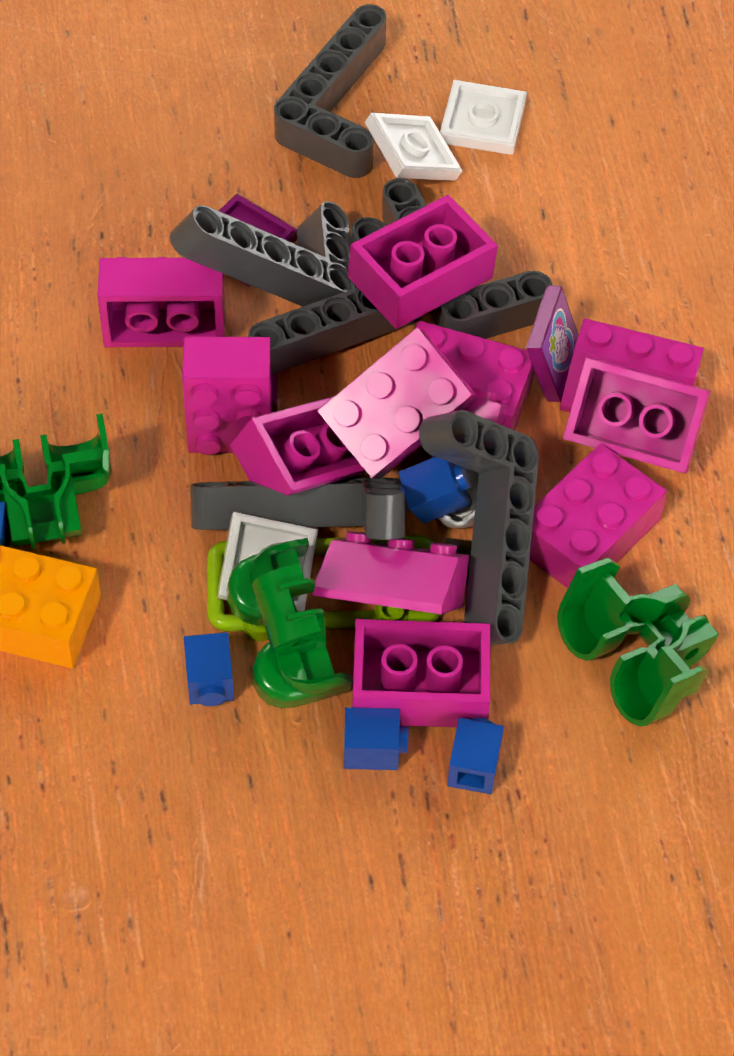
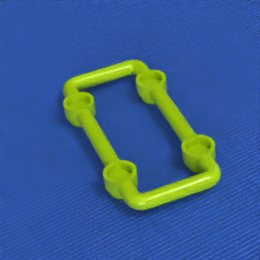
[207,535,441,642]

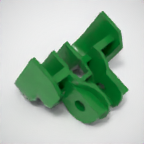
[0,413,112,549]
[227,538,353,709]
[557,558,719,727]

